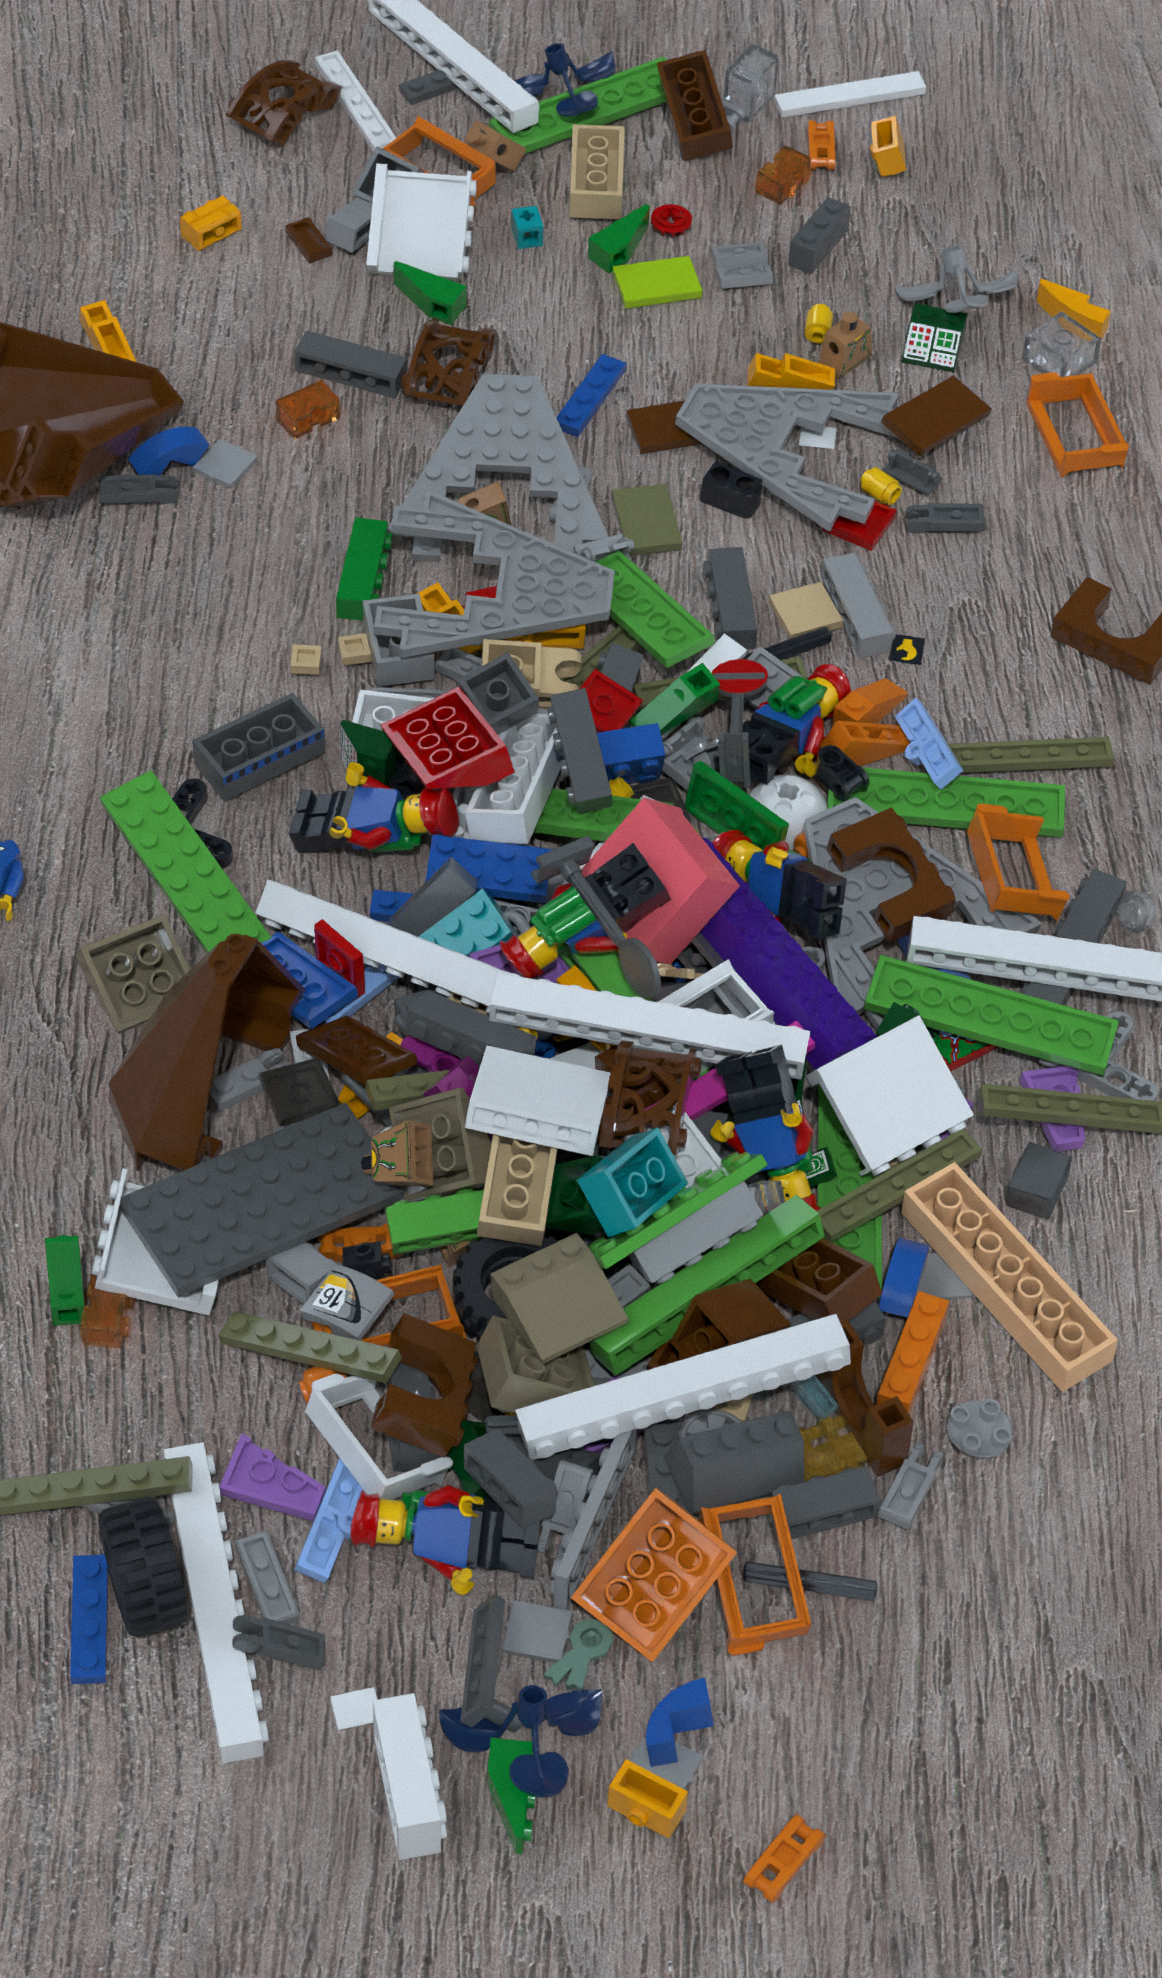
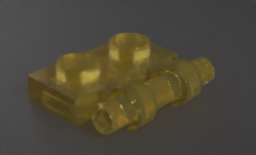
[799,1415,867,1482]

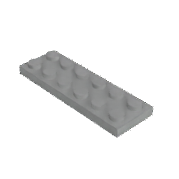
[550,1429,638,1610]

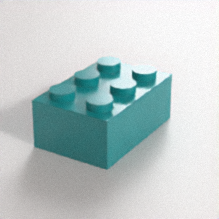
[419,888,519,986]
[577,1127,689,1237]

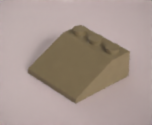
[76,914,190,1033]
[389,1088,492,1202]
[490,1233,629,1364]
[477,1316,595,1413]

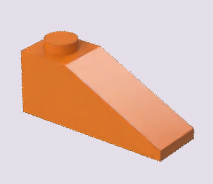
[832,678,908,727]
[820,720,911,766]

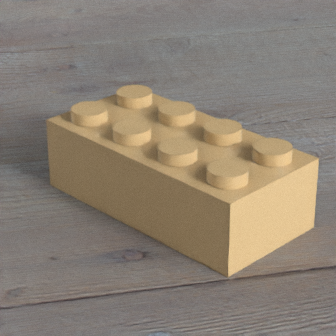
[569,124,625,219]
[477,1134,557,1246]

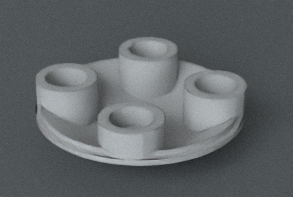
[947,1399,1013,1458]

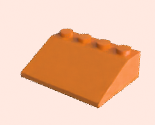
[571,1486,737,1662]

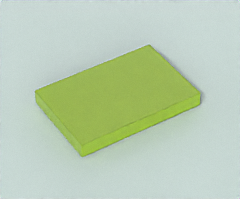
[612,256,703,309]

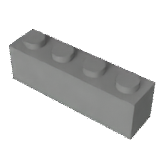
[821,553,895,659]

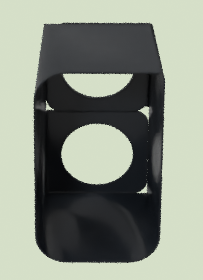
[699,461,763,519]

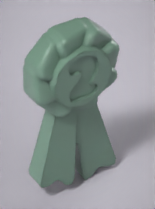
[544,1618,613,1691]

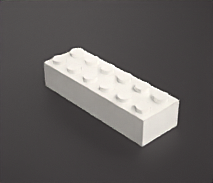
[465,714,564,845]

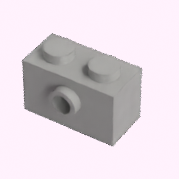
[326,197,372,252]
[266,1242,336,1304]

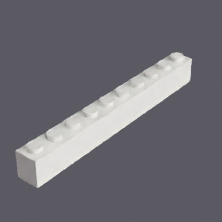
[369,0,539,133]
[255,879,510,1013]
[907,916,1162,1001]
[489,973,810,1079]
[515,1314,851,1460]
[164,1442,269,1764]

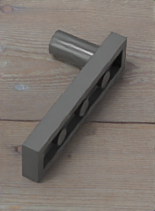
[460,1594,522,1733]

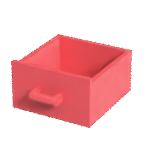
[581,797,740,964]

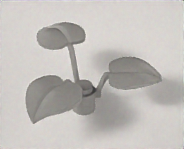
[895,245,1018,313]

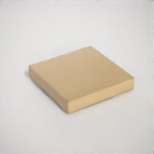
[768,582,843,639]

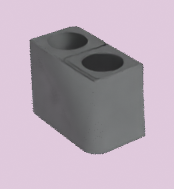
[1006,1142,1072,1220]

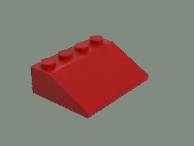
[380,687,515,789]

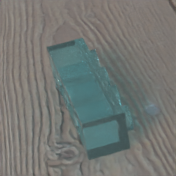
[788,1375,839,1421]

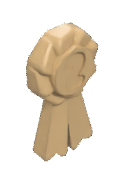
[656,963,703,981]

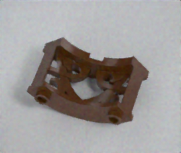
[226,60,343,146]
[401,318,497,406]
[599,1040,702,1155]

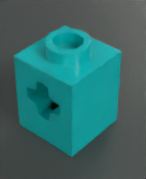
[511,205,544,249]

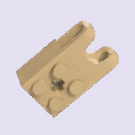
[481,639,582,709]

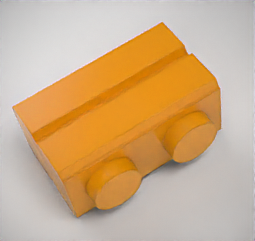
[180,195,242,251]

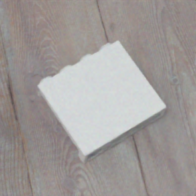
[366,164,477,281]
[806,1015,974,1176]
[465,1046,610,1156]
[91,1168,219,1315]

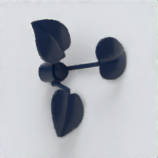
[515,43,616,117]
[439,1685,603,1797]

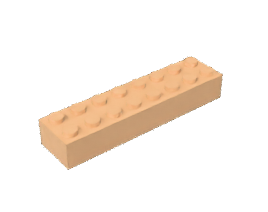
[901,1162,1118,1392]

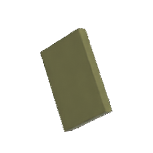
[612,484,682,556]

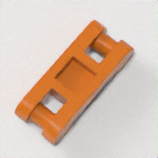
[807,120,835,170]
[318,1223,403,1262]
[743,1814,826,1904]

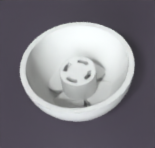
[749,775,827,850]

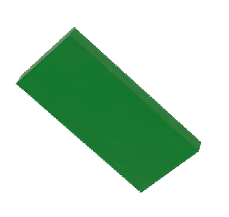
[684,760,789,850]

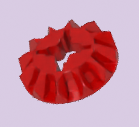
[650,204,692,237]

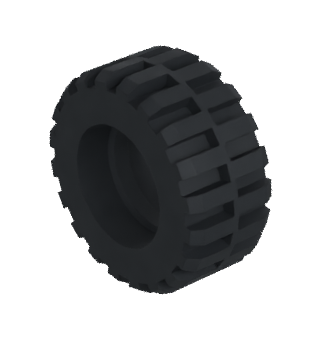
[453,1231,559,1344]
[98,1497,188,1637]

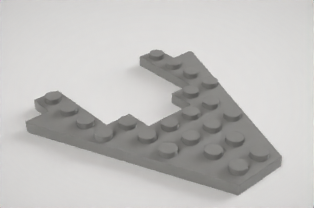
[388,373,609,562]
[675,384,899,531]
[374,490,615,658]
[803,797,1041,1030]

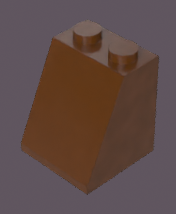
[670,1279,791,1359]

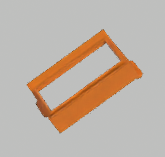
[382,116,496,207]
[1026,372,1129,478]
[967,804,1070,922]
[311,1265,467,1346]
[698,1494,811,1656]

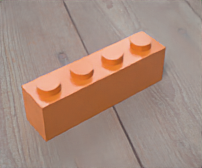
[876,1291,949,1415]

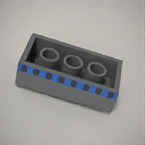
[192,693,325,801]

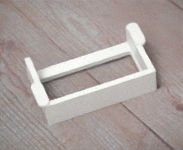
[658,959,775,1084]
[305,1374,453,1499]

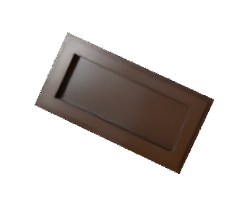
[285,217,333,264]

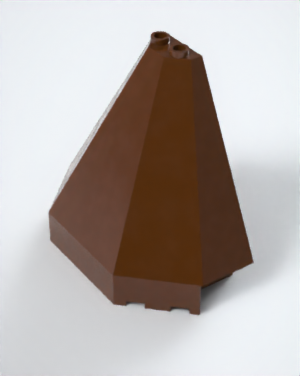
[0,322,184,507]
[108,934,306,1171]

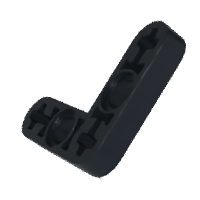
[172,778,233,869]

